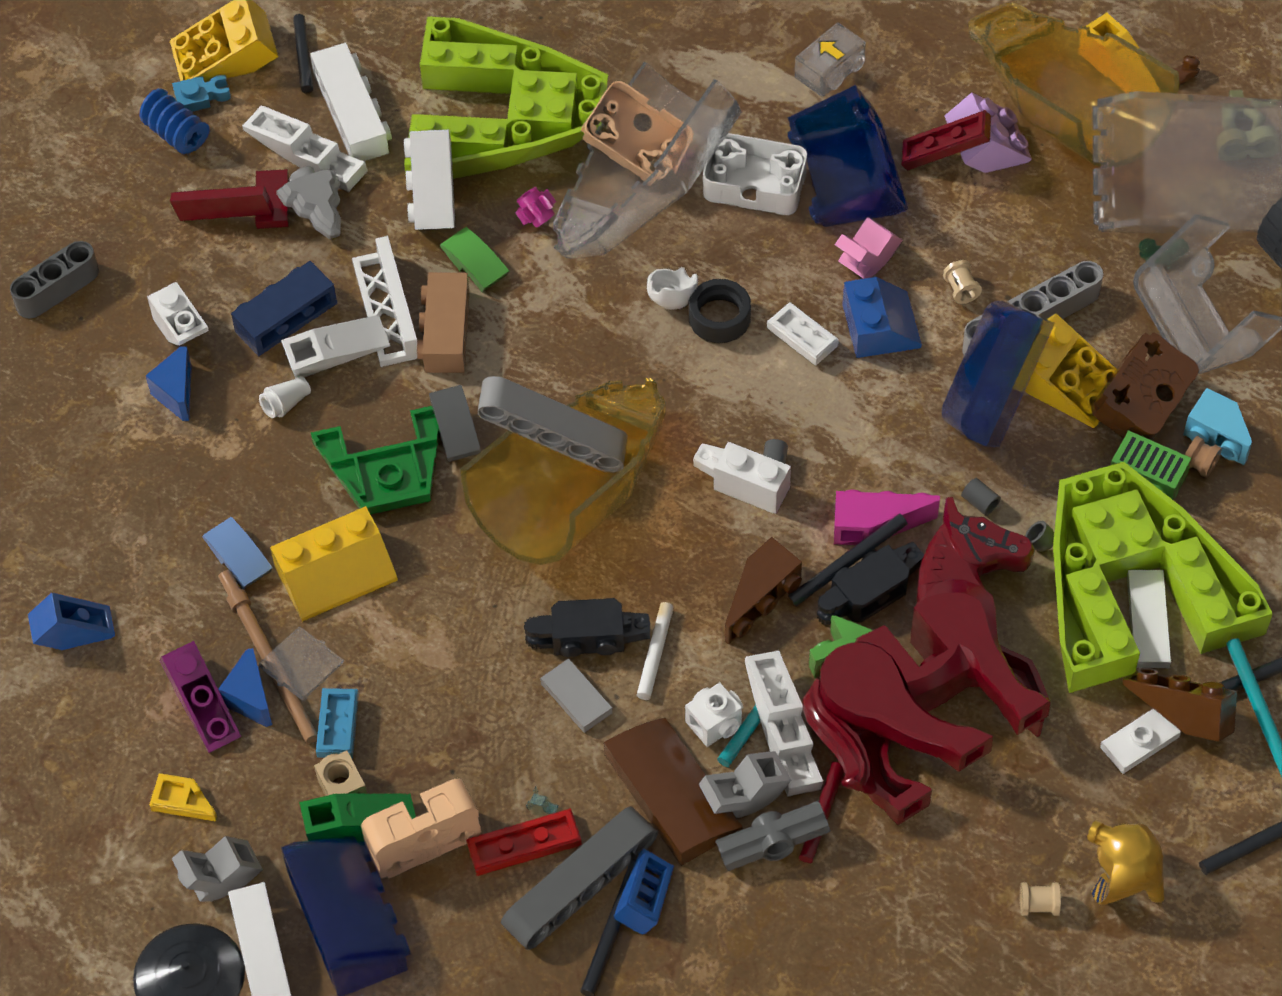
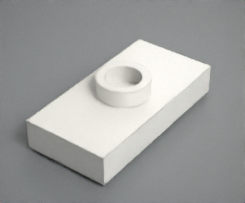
[767,302,839,366]
[1100,709,1181,774]

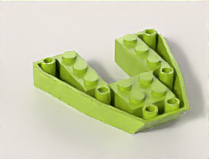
[404,17,608,179]
[1053,462,1273,693]

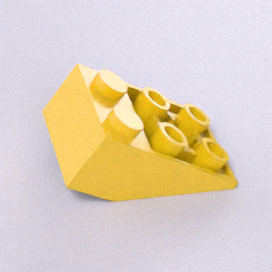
[170,0,278,83]
[1003,314,1117,428]

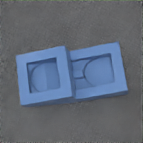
[202,517,273,589]

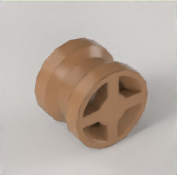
[1185,436,1222,478]

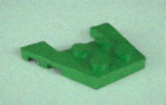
[311,406,439,515]

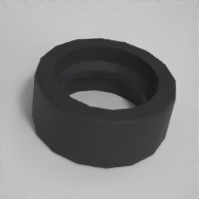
[689,279,751,343]

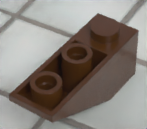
[725,537,802,645]
[1123,668,1237,742]

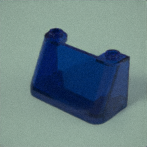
[787,85,908,227]

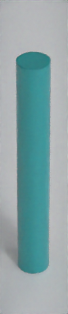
[717,704,761,767]

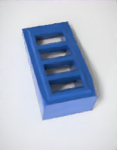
[614,848,674,934]

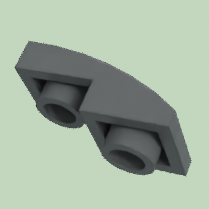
[429,385,481,462]

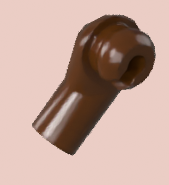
[1156,55,1200,85]

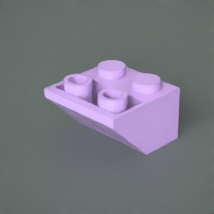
[945,93,1032,173]

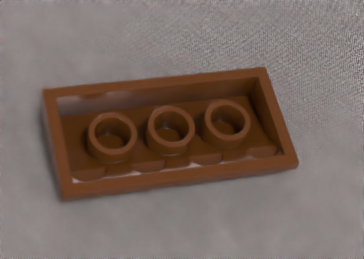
[604,718,743,866]

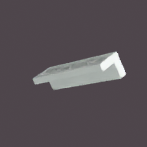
[352,236,417,367]

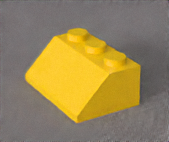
[270,506,398,622]

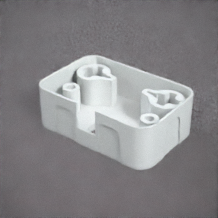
[703,133,807,215]

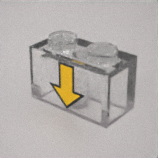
[795,22,866,98]

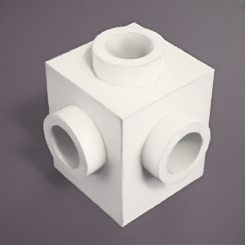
[685,682,743,747]

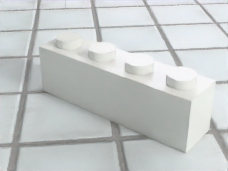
[310,42,392,161]

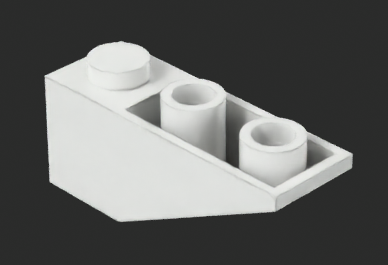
[281,315,390,378]

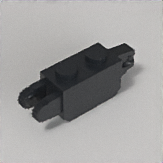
[817,542,924,625]
[524,598,650,657]

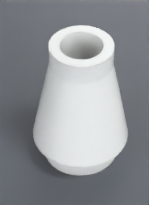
[259,376,311,418]

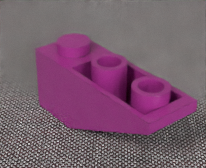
[159,641,241,753]

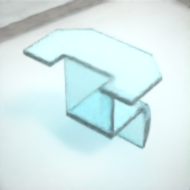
[526,786,559,814]

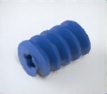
[139,88,210,154]

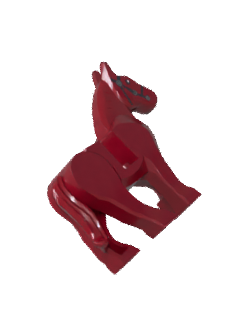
[803,497,1051,825]

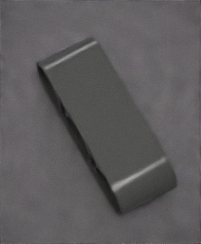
[10,241,99,319]

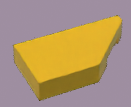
[149,773,217,822]

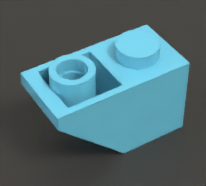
[1183,388,1252,465]

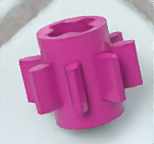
[515,187,556,227]

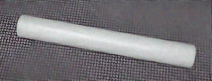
[637,602,674,700]

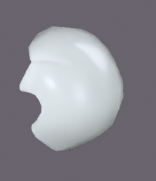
[647,267,698,310]

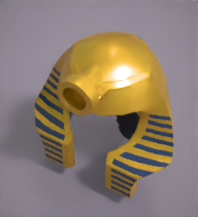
[1087,820,1164,905]

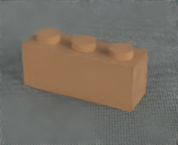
[417,272,470,373]

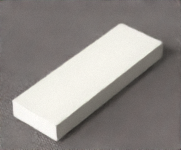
[1127,570,1171,668]

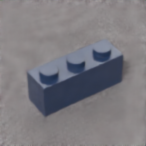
[231,261,337,357]

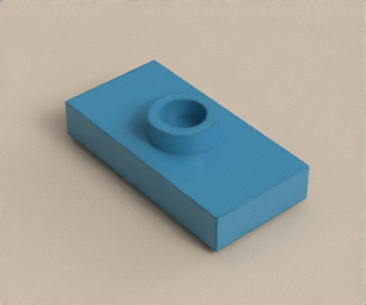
[316,688,359,758]

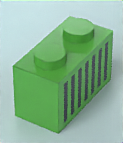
[1111,431,1192,500]

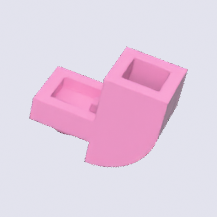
[835,217,902,279]

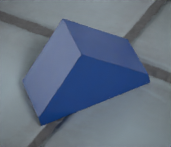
[146,346,192,421]
[219,648,272,727]

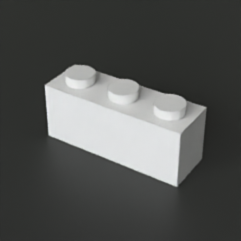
[404,130,455,230]

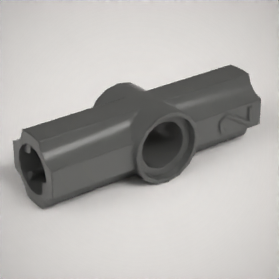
[715,801,831,872]

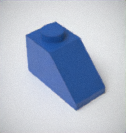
[28,593,115,650]

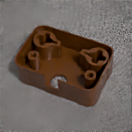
[1091,332,1199,440]

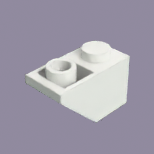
[147,282,209,346]

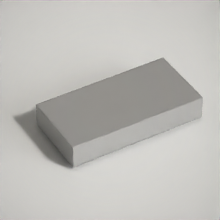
[540,659,612,733]

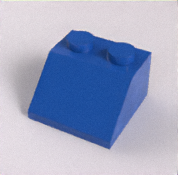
[843,277,922,358]

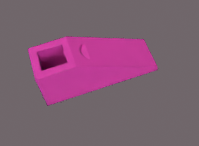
[834,489,940,545]

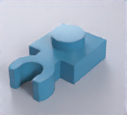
[172,75,231,112]

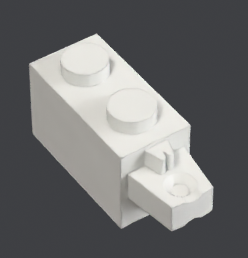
[693,442,791,514]

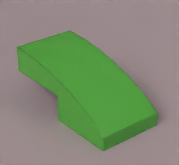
[440,227,509,292]

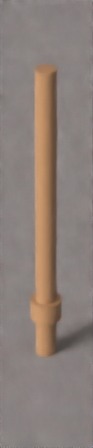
[218,570,318,744]

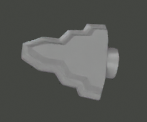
[277,166,341,239]

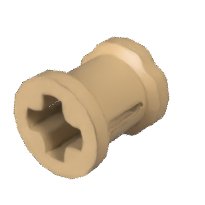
[943,260,982,304]
[1020,882,1061,916]

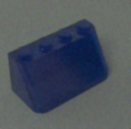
[942,301,1055,447]
[280,836,411,996]

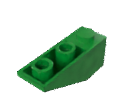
[299,794,416,853]

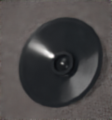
[133,923,245,996]

